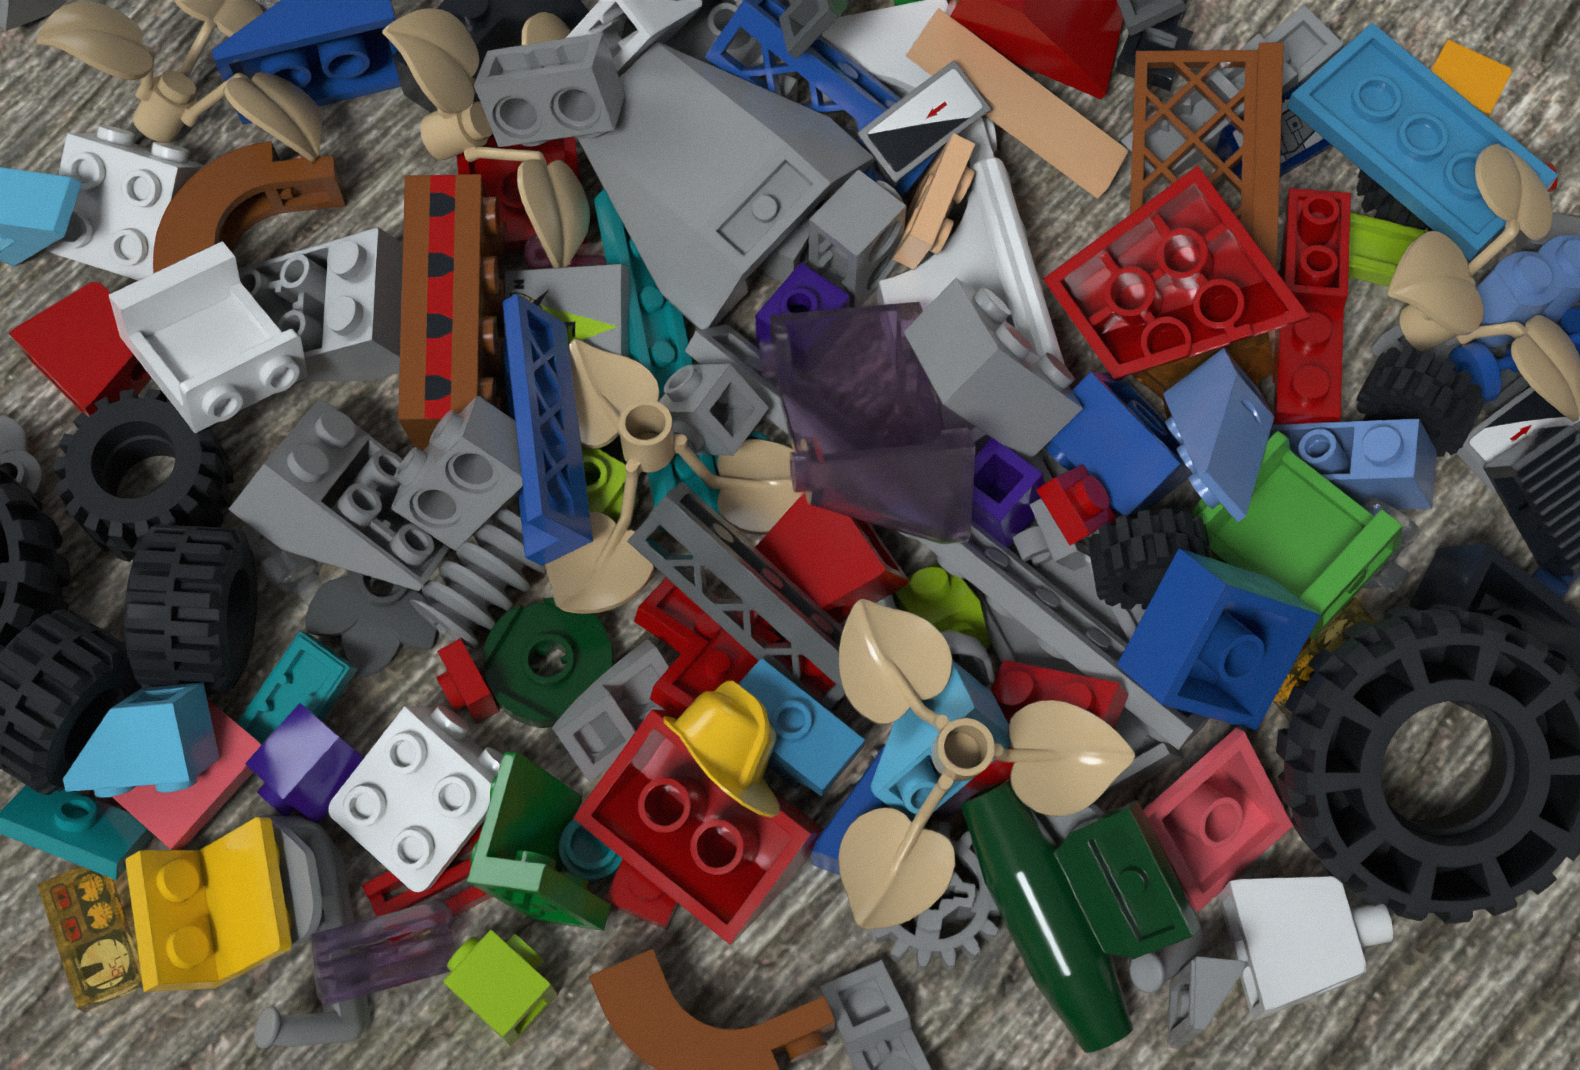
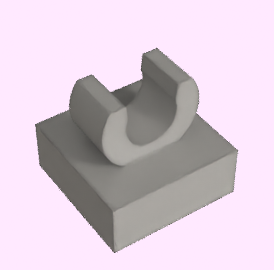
[1013,499,1091,571]

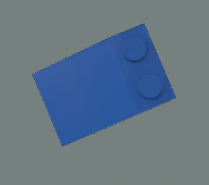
[212,0,401,125]

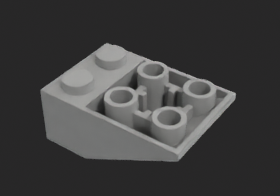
[238,227,403,382]
[228,397,450,591]

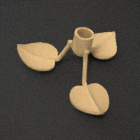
[36,0,322,164]
[382,8,590,268]
[1388,143,1580,422]
[545,339,829,614]
[838,599,1135,929]

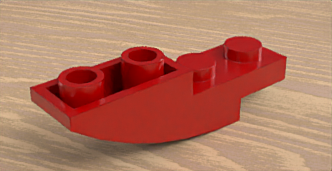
[1272,188,1351,425]

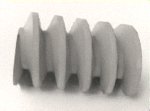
[409,506,546,650]

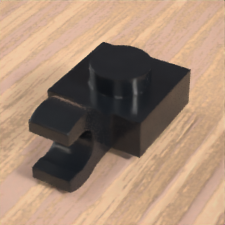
[1115,0,1193,91]

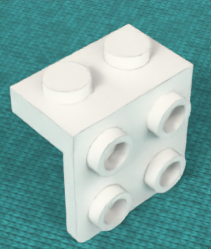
[46,125,205,281]
[329,705,503,892]

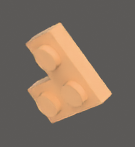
[892,133,975,270]

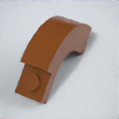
[153,141,346,274]
[589,949,836,1070]

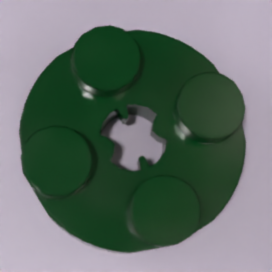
[483,597,614,728]

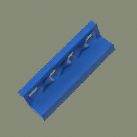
[705,0,942,199]
[502,293,593,566]

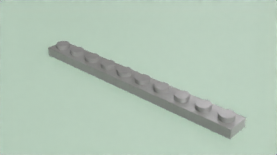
[685,324,1210,750]

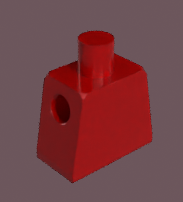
[9,282,152,417]
[754,475,910,631]

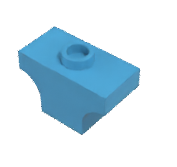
[739,658,865,797]

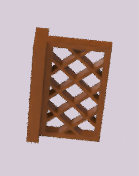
[1130,42,1284,271]

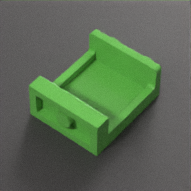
[1192,431,1403,640]

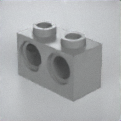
[474,33,625,147]
[809,169,906,313]
[391,395,523,550]

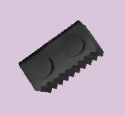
[1483,425,1580,576]

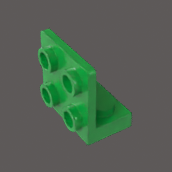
[467,752,611,931]

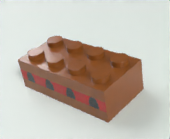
[398,174,508,451]

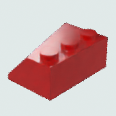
[1043,165,1311,380]

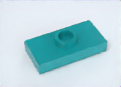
[237,631,358,744]
[0,785,152,880]

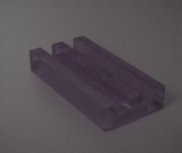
[311,900,454,1006]

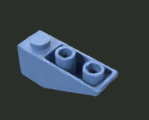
[1163,348,1274,522]
[1268,419,1437,510]

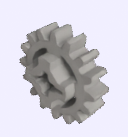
[871,821,1001,972]

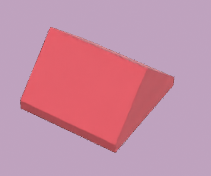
[1143,728,1293,912]

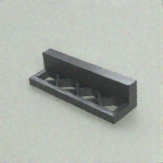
[627,481,845,711]

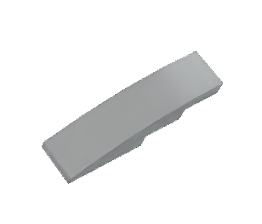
[1121,4,1344,186]

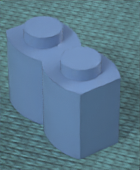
[1476,235,1580,347]

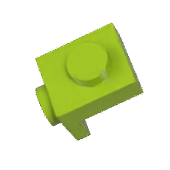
[892,562,990,649]

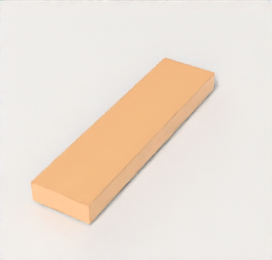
[905,8,1129,199]

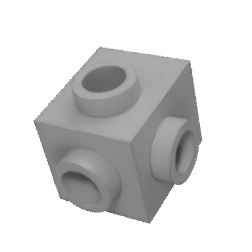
[659,364,769,456]

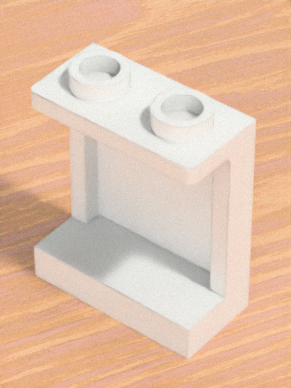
[109,241,308,433]

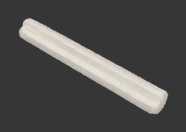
[971,157,1065,365]

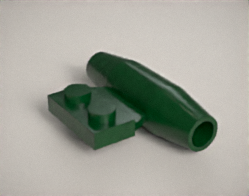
[961,779,1201,1053]

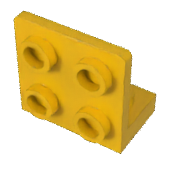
[125,817,292,992]

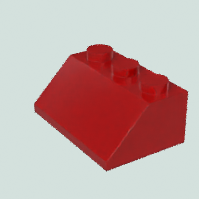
[573,710,824,945]

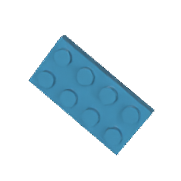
[1287,23,1558,262]

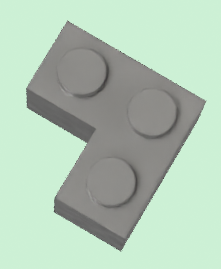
[904,278,1083,462]

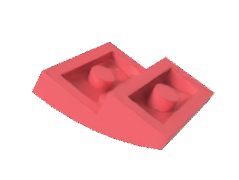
[112,699,262,850]

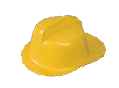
[663,681,780,818]

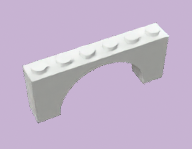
[822,0,1044,362]

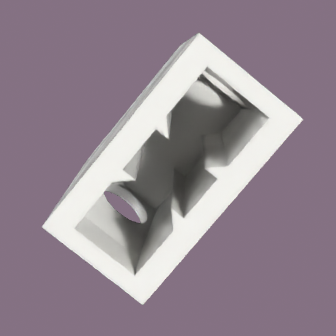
[565,0,702,77]
[1218,876,1393,1021]

